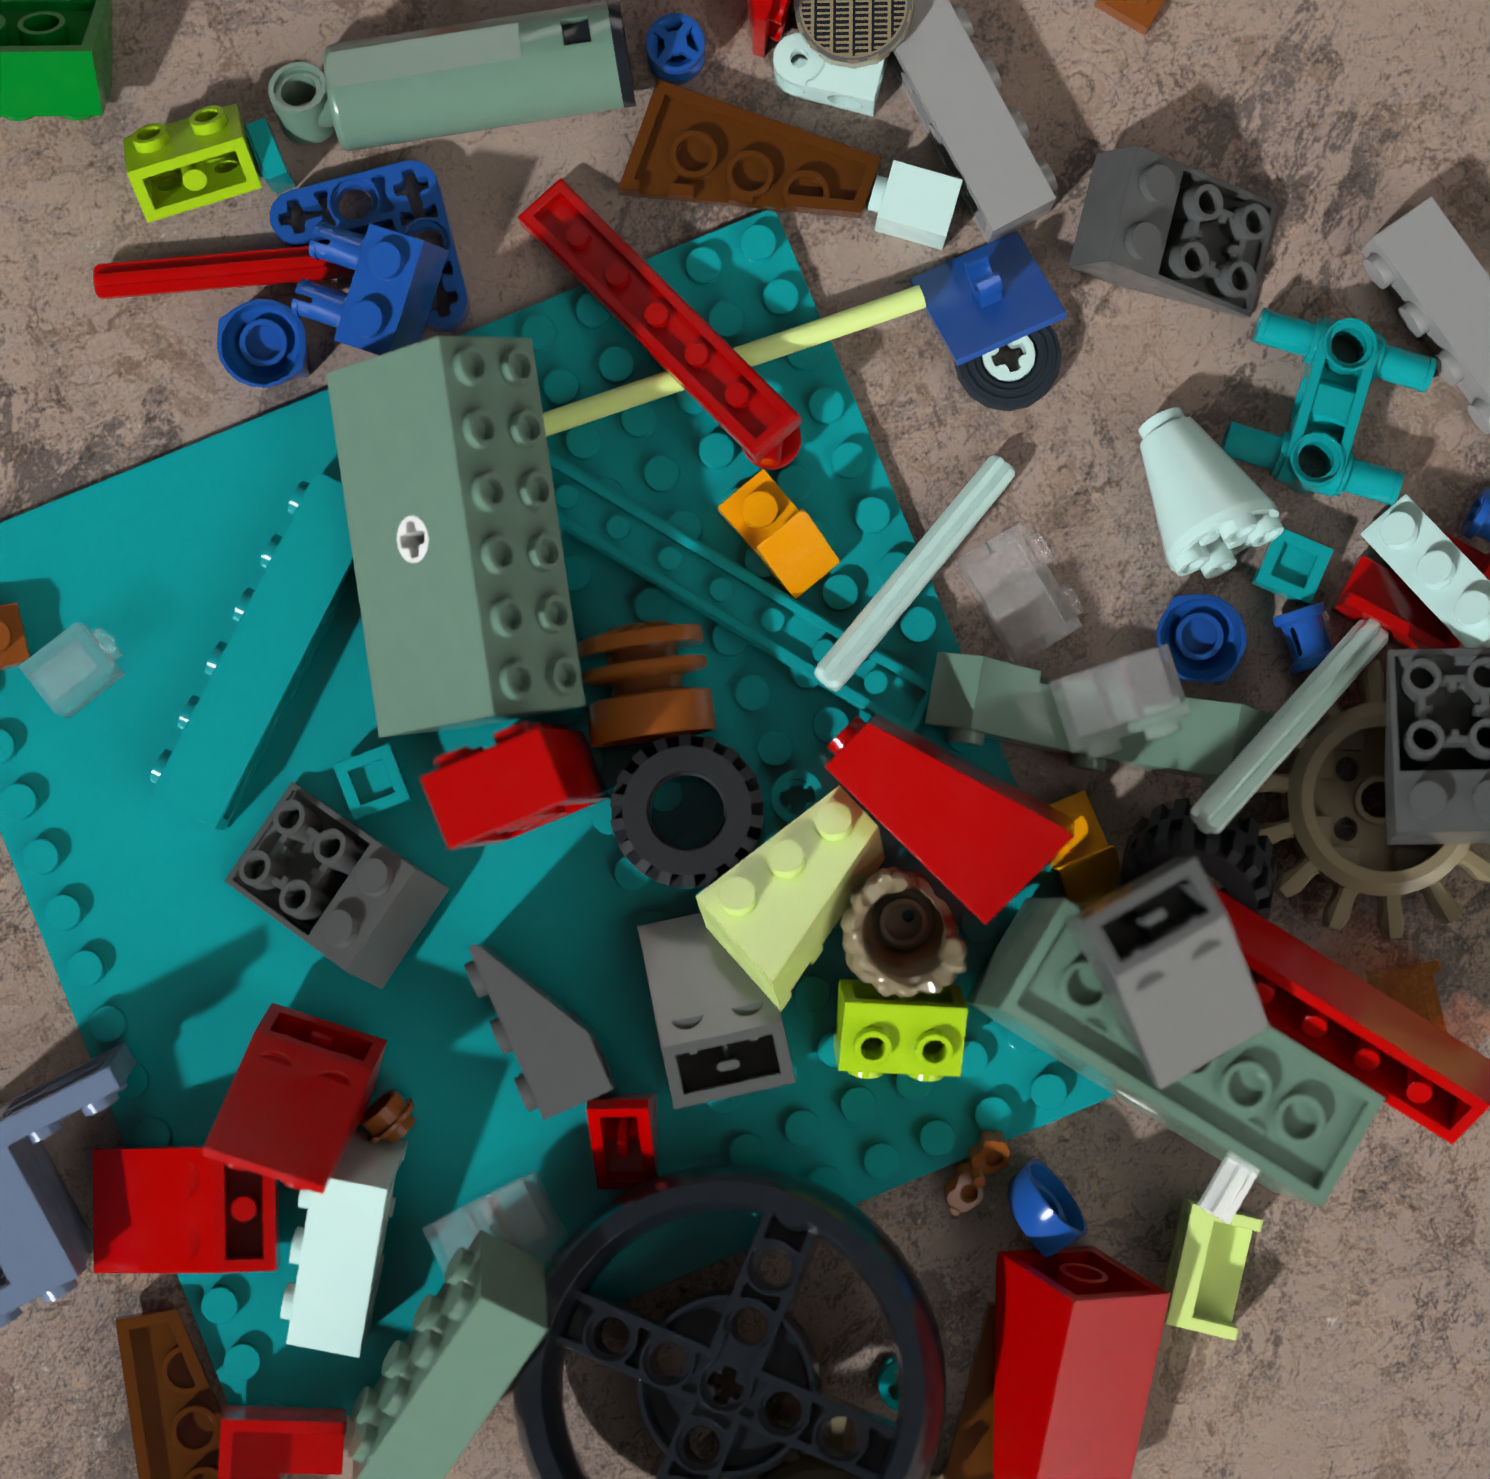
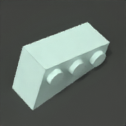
[280,1131,408,1358]

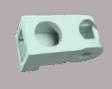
[773,33,887,116]

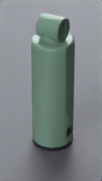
[268,0,636,151]

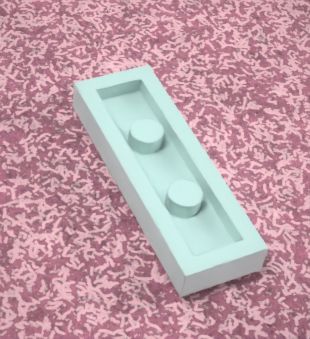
[1360,494,1490,648]

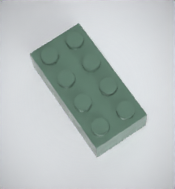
[348,1230,548,1479]

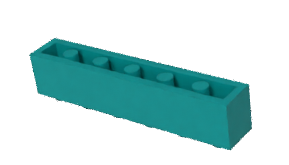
[149,471,355,831]

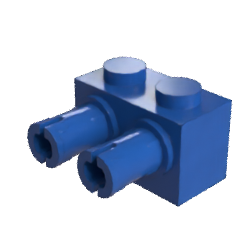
[291,220,449,355]

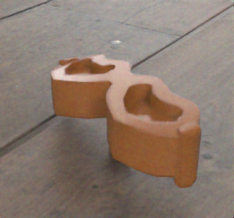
[944,1129,1010,1216]

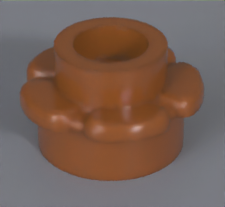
[360,1089,416,1145]

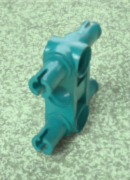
[1221,307,1437,506]

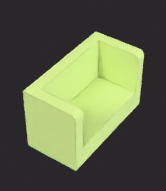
[1163,1198,1264,1341]

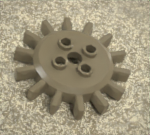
[1255,660,1490,939]

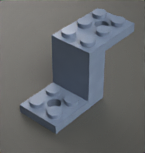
[0,1042,137,1328]

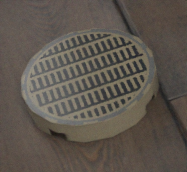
[793,0,915,69]

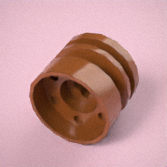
[576,621,717,748]

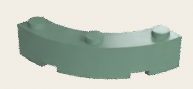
[925,652,1275,790]

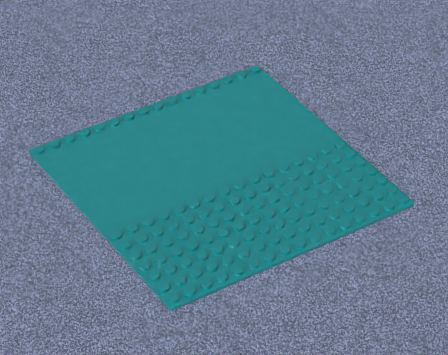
[0,210,1115,1417]

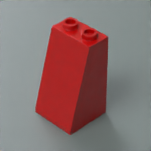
[824,714,1075,925]
[993,1246,1170,1479]

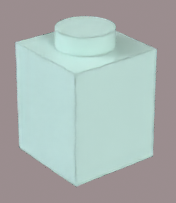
[868,160,963,250]

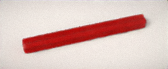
[93,244,355,299]

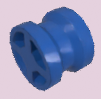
[646,13,705,85]

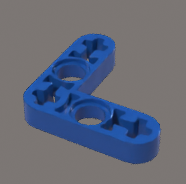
[270,160,470,332]

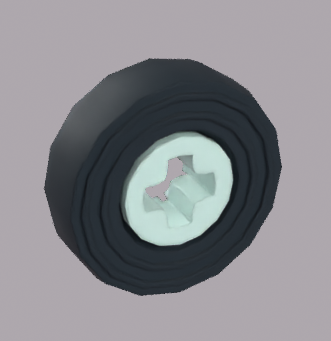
[954,325,1062,412]

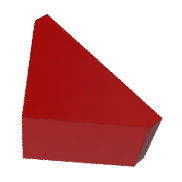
[586,1093,658,1189]

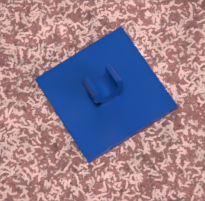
[910,231,1067,366]

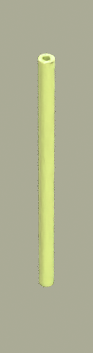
[543,285,926,437]

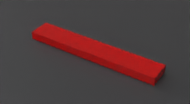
[517,178,802,463]

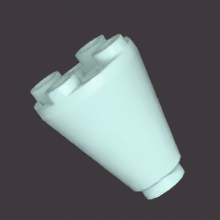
[1138,407,1284,579]

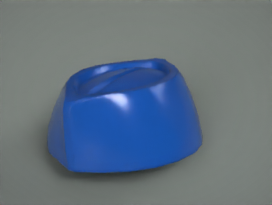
[217,299,309,388]
[1156,594,1247,685]
[1007,1159,1088,1258]

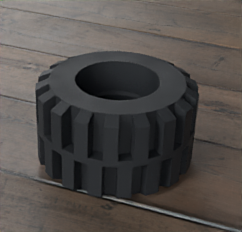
[610,734,764,888]
[1116,798,1277,920]

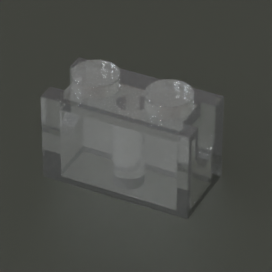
[955,522,1084,665]

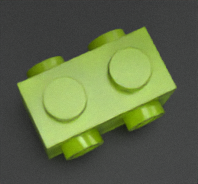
[123,103,262,223]
[833,979,968,1082]

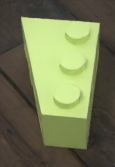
[695,785,885,1012]

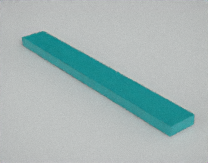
[548,451,932,734]

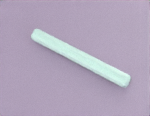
[814,455,1015,692]
[1190,618,1389,834]

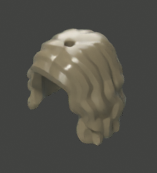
[840,867,968,997]

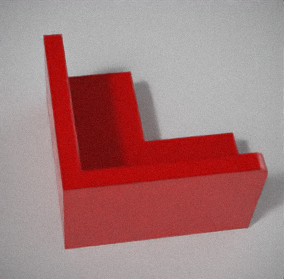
[1330,531,1490,650]
[217,1405,347,1479]

